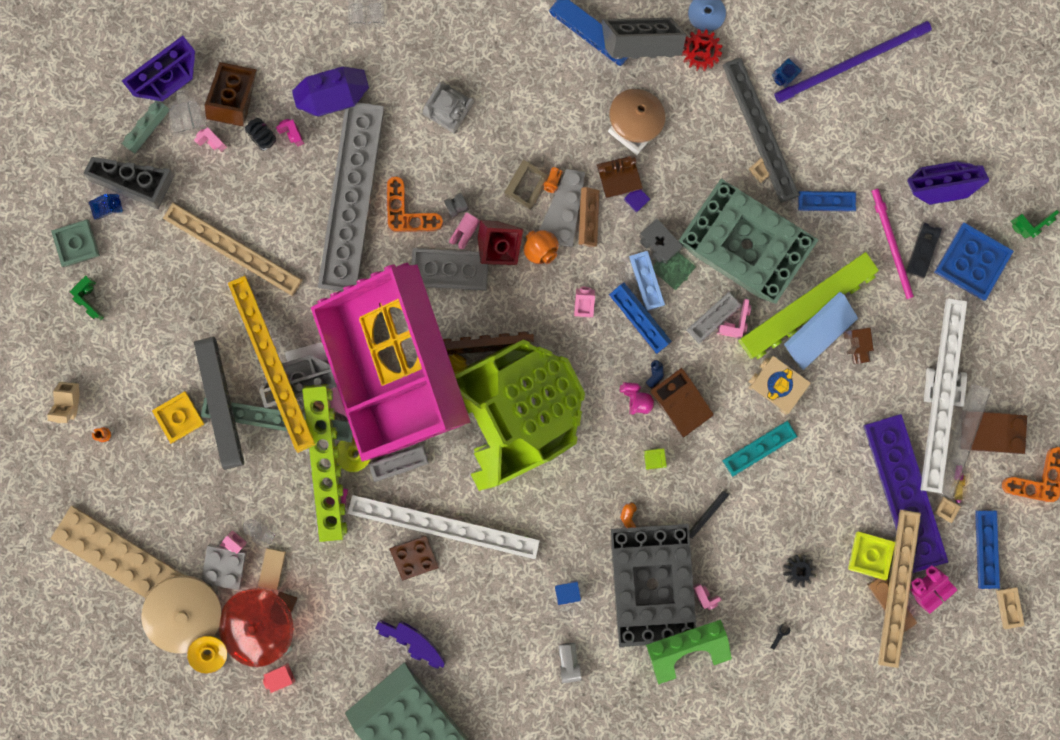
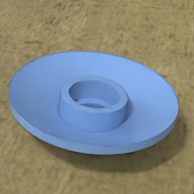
[688,0,726,32]

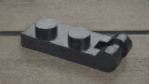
[906,222,942,279]

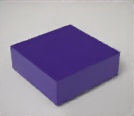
[623,190,650,213]

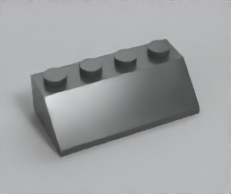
[602,18,686,59]

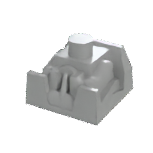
[423,81,474,134]

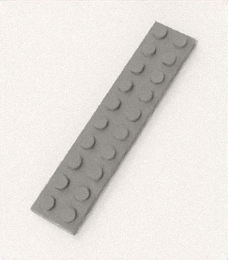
[318,103,384,292]

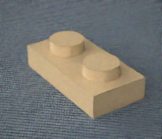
[996,587,1025,629]

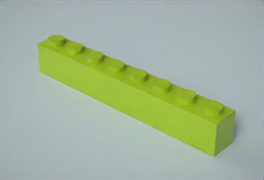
[738,252,879,360]

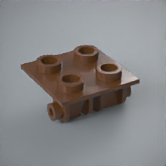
[597,155,643,198]
[389,536,439,581]

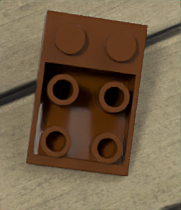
[649,368,714,438]

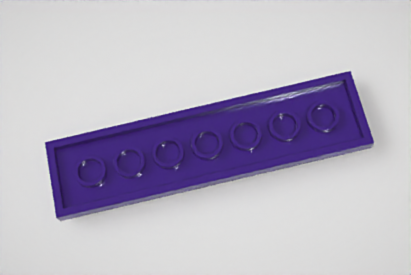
[863,414,949,573]

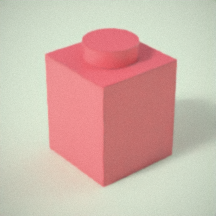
[263,663,295,693]

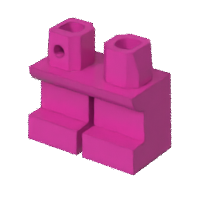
[910,566,958,614]

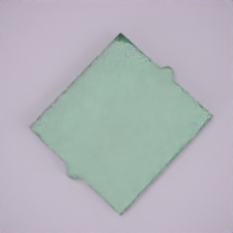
[653,252,696,291]

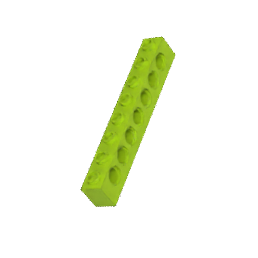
[302,384,348,542]

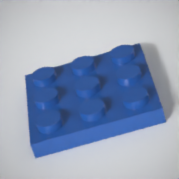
[934,222,1014,301]

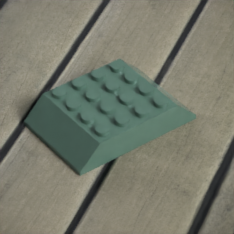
[345,662,469,740]

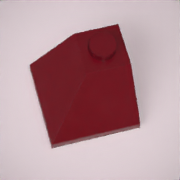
[478,220,523,265]

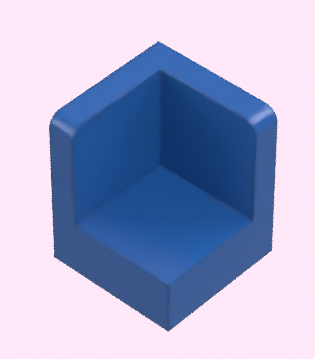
[555,580,581,605]

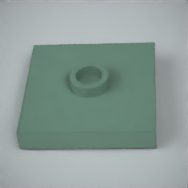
[51,219,100,267]

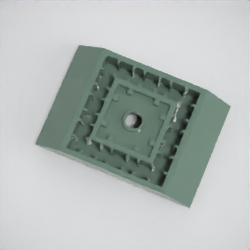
[679,179,819,304]

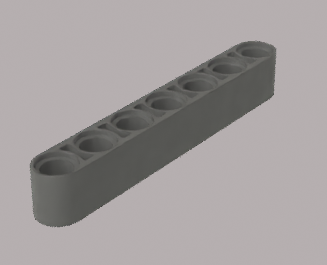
[194,336,244,470]

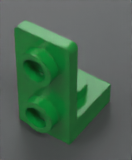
[69,275,104,320]

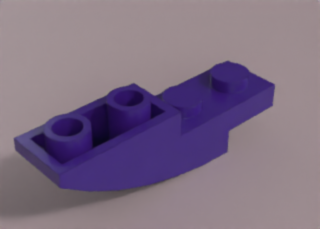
[375,620,446,669]

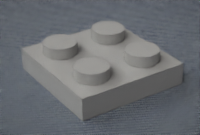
[202,544,247,590]

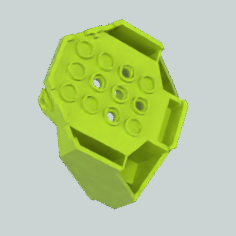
[454,340,585,491]

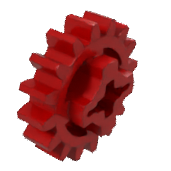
[682,29,723,71]

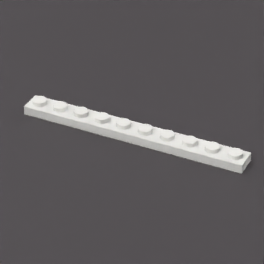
[920,299,967,493]
[348,495,540,559]

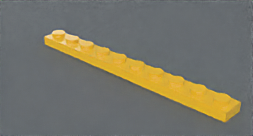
[228,275,316,453]

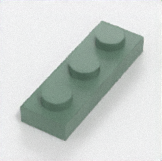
[121,101,170,154]

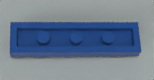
[609,282,672,354]
[975,510,1000,589]

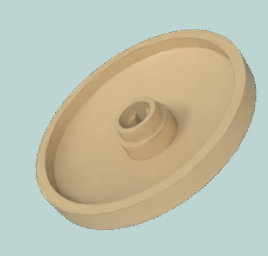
[141,575,222,654]

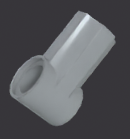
[559,643,582,684]

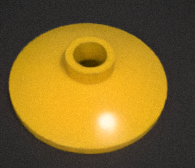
[187,636,227,674]

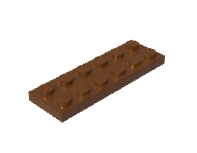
[443,331,534,355]

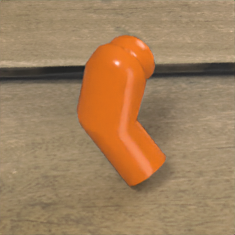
[621,503,637,528]

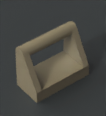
[504,159,548,210]

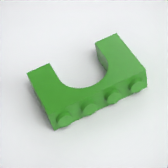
[646,619,732,685]

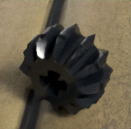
[245,117,276,151]
[783,554,816,587]

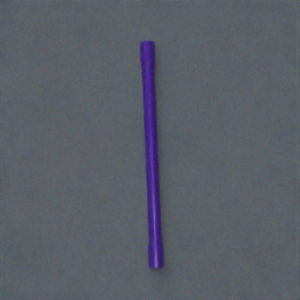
[774,21,932,104]

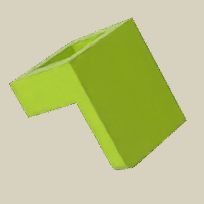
[643,448,667,470]

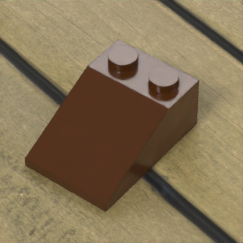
[205,62,257,127]
[960,411,1028,454]

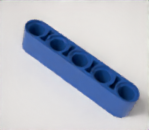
[549,0,628,66]

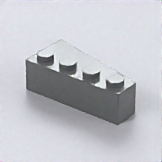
[83,157,174,209]

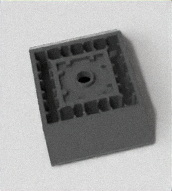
[611,524,696,647]

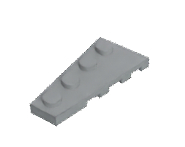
[539,169,585,247]

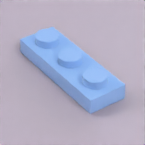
[629,251,665,311]

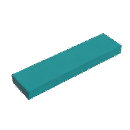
[722,420,798,477]

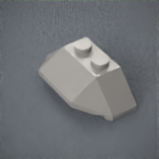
[259,355,337,408]

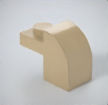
[47,382,80,423]

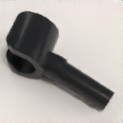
[770,624,791,650]

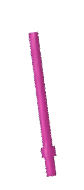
[871,189,914,299]

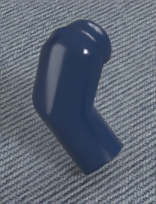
[645,360,664,389]

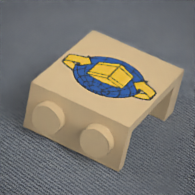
[748,356,811,415]

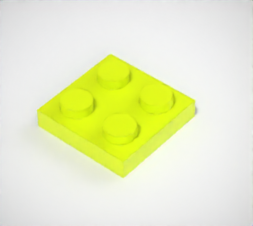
[848,531,895,580]

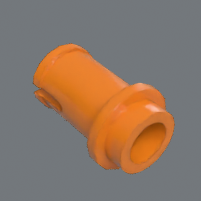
[543,167,563,193]
[92,427,111,442]

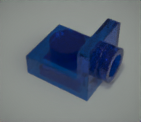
[772,58,802,88]
[89,194,123,220]

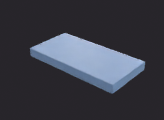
[784,292,858,370]

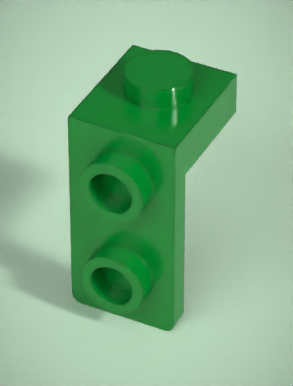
[1010,210,1060,239]

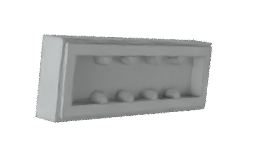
[687,292,742,344]
[368,445,430,482]

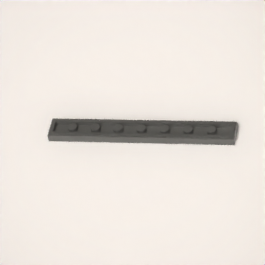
[722,58,800,203]

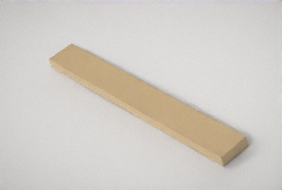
[163,203,303,296]
[878,510,921,668]

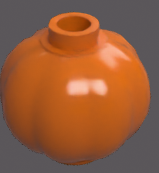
[524,230,559,264]

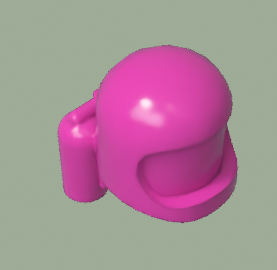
[620,382,654,415]

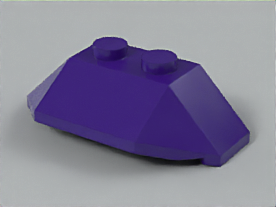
[121,35,195,102]
[292,66,369,117]
[907,161,989,205]

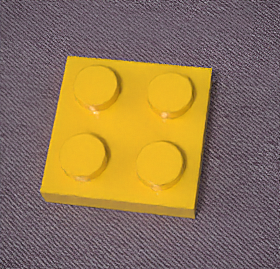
[152,391,205,444]

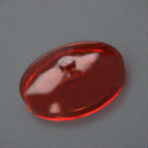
[219,588,294,667]

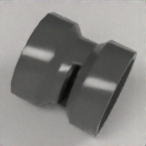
[444,193,469,218]

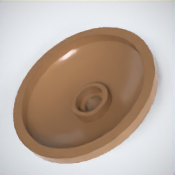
[609,89,666,143]

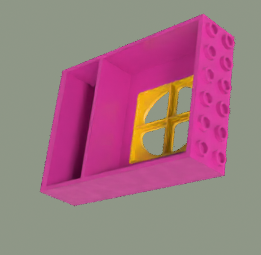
[311,263,471,462]

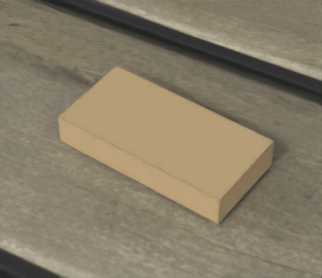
[258,548,286,590]

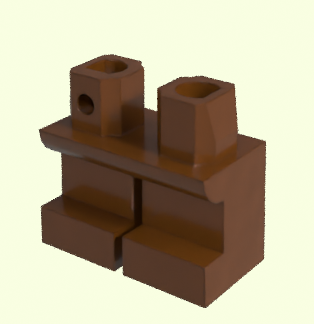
[843,327,874,364]

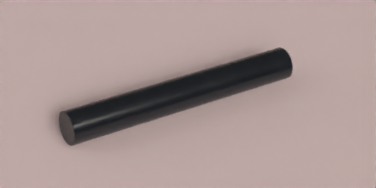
[689,490,729,539]

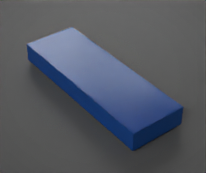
[798,191,856,212]

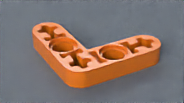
[387,176,443,232]
[1002,447,1060,502]

